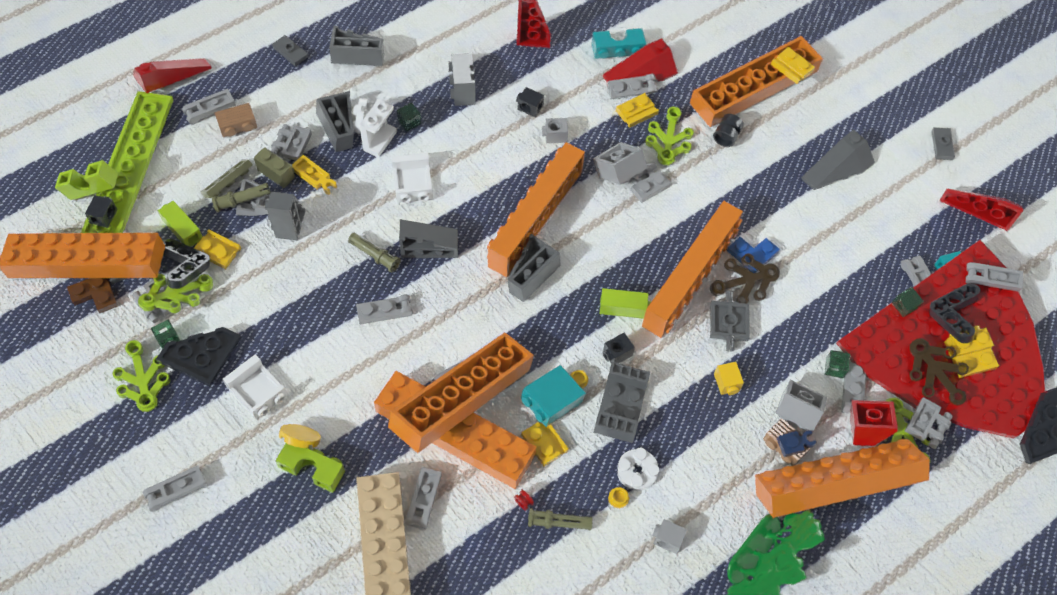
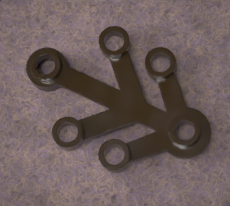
[710,253,780,304]
[909,338,969,406]

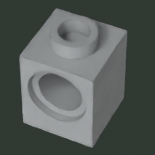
[542,118,568,143]
[652,519,688,554]

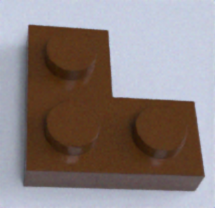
[67,278,118,314]

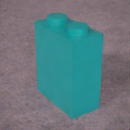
[521,365,586,427]

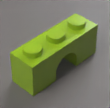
[55,160,118,200]
[275,443,345,493]

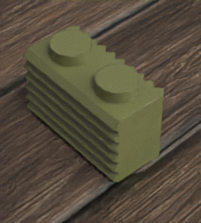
[254,147,295,188]

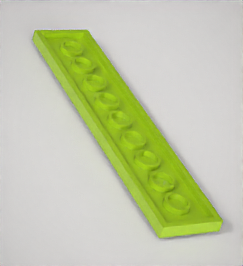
[81,91,174,233]

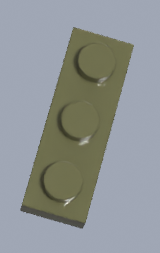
[201,159,253,198]

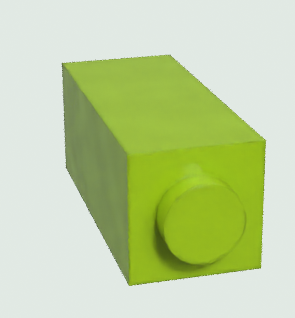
[157,200,202,247]
[599,288,651,319]

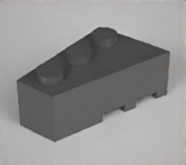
[265,192,306,241]
[508,234,561,302]

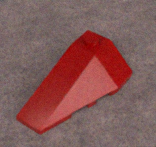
[517,0,551,48]
[603,38,678,84]
[133,58,212,93]
[939,188,1024,231]

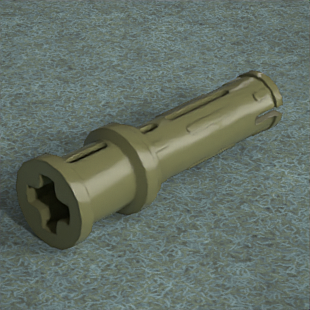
[212,183,270,213]
[348,232,401,273]
[528,508,593,530]

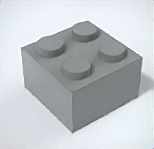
[593,142,648,185]
[775,379,827,432]

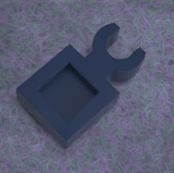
[776,430,817,457]

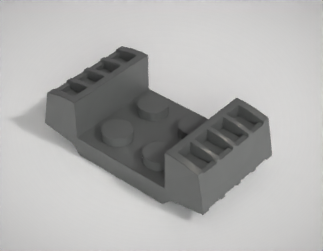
[593,362,650,443]

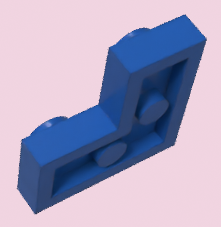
[727,237,780,273]

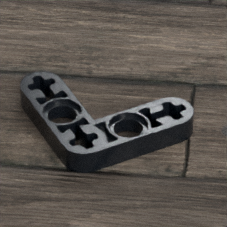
[163,239,210,289]
[929,283,980,343]

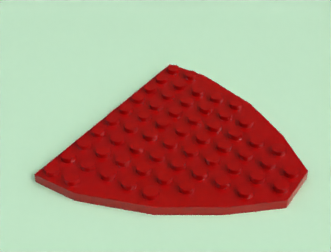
[836,239,1045,439]

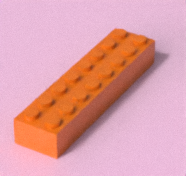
[690,36,823,127]
[487,142,585,277]
[642,201,743,338]
[0,233,165,278]
[388,332,534,453]
[374,371,537,489]
[755,439,930,518]

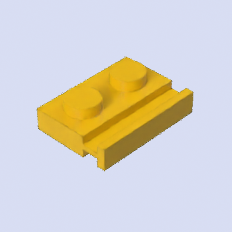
[771,47,815,85]
[615,93,659,128]
[194,230,241,269]
[521,422,569,467]

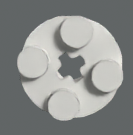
[353,98,371,134]
[617,448,659,491]

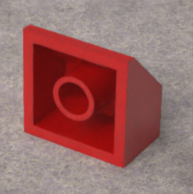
[850,400,898,446]

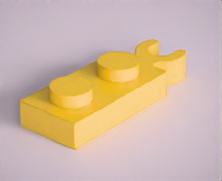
[292,155,337,195]

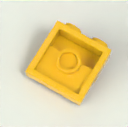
[944,326,999,378]

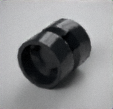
[713,114,744,147]

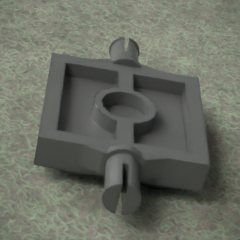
[710,290,750,352]

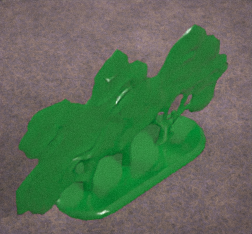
[727,510,824,595]

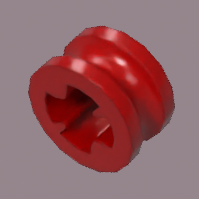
[514,489,534,511]

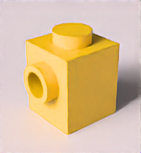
[714,362,744,395]

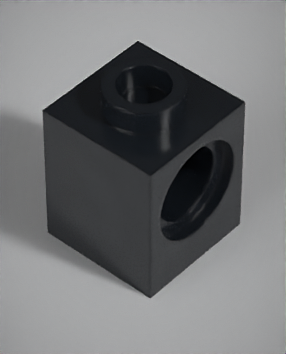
[516,87,544,118]
[85,195,117,228]
[602,332,635,363]

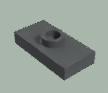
[272,35,308,67]
[931,127,955,160]

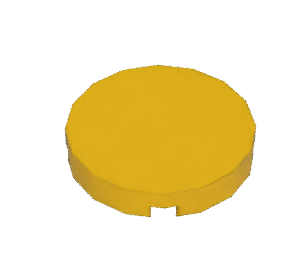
[279,424,321,448]

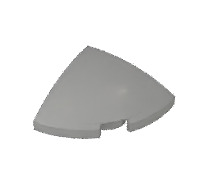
[236,179,270,216]

